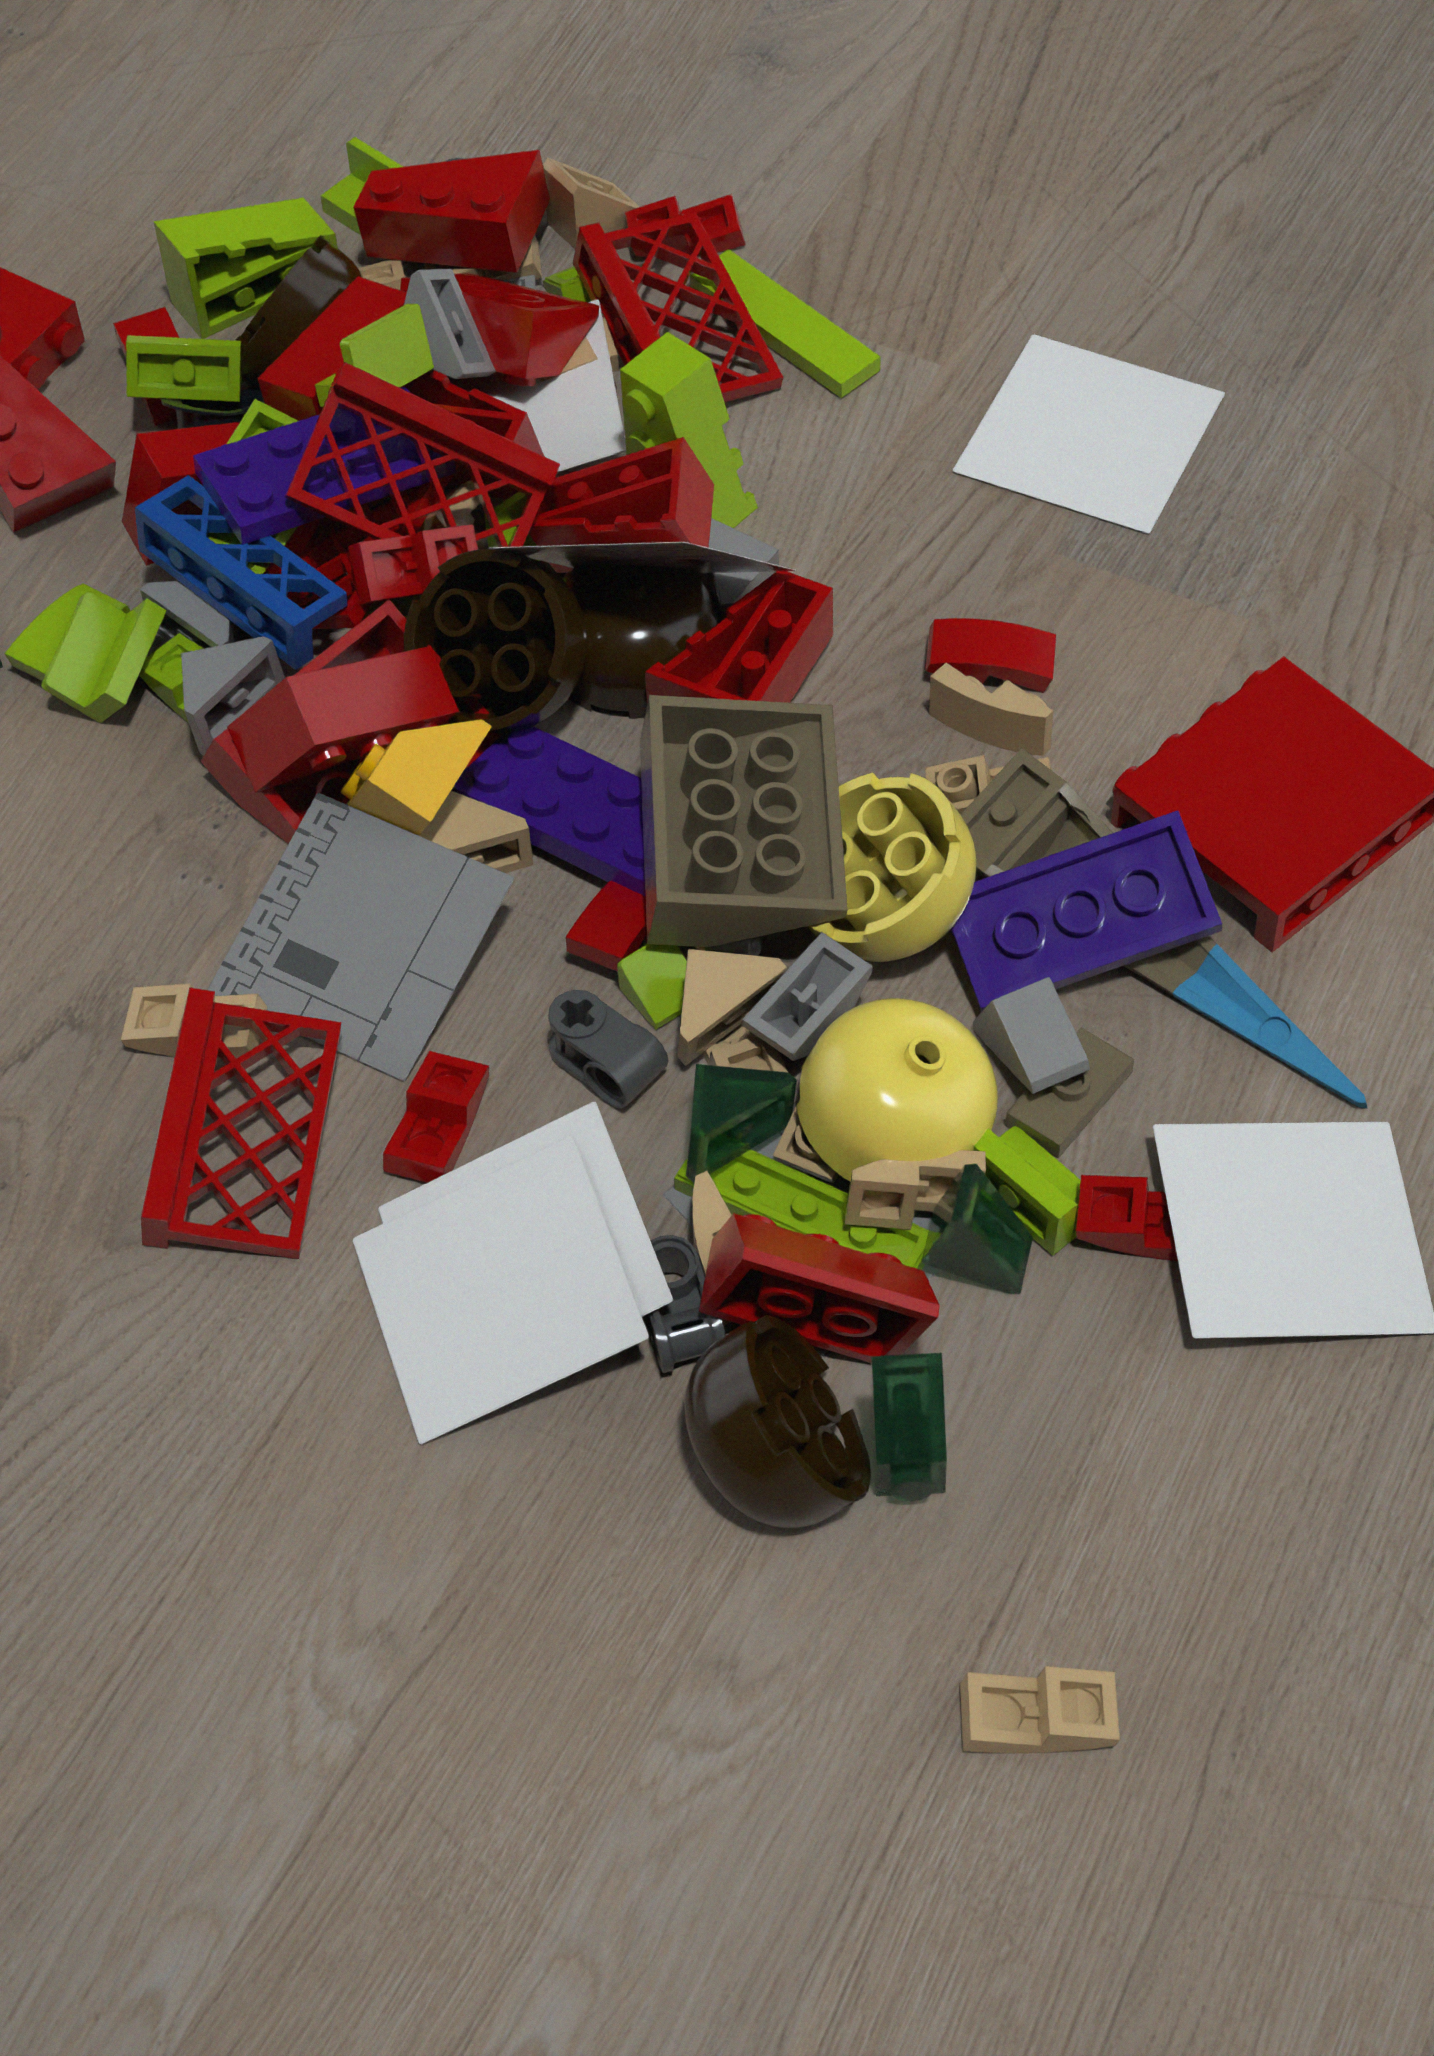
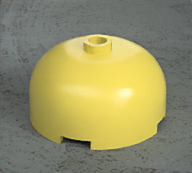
[807,773,976,962]
[796,998,998,1181]

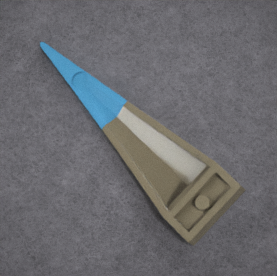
[961,748,1367,1108]

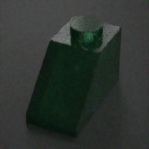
[871,1353,947,1501]

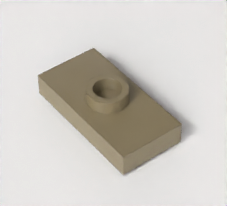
[1006,1027,1134,1158]

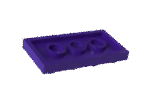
[193,387,456,545]
[451,726,645,896]
[951,810,1222,1012]

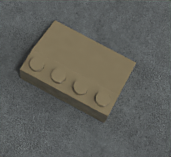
[640,695,848,947]

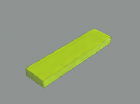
[690,249,881,398]
[674,1129,937,1270]

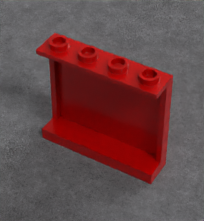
[1111,656,1434,953]

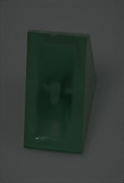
[686,1064,797,1183]
[921,1163,1033,1294]

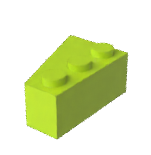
[153,197,338,339]
[620,332,758,528]

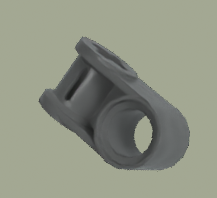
[548,990,669,1109]
[647,1235,726,1373]

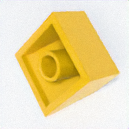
[340,719,492,836]

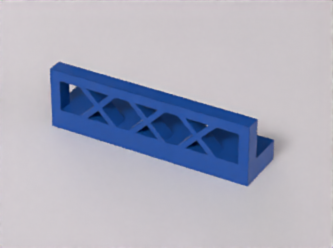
[135,475,347,670]

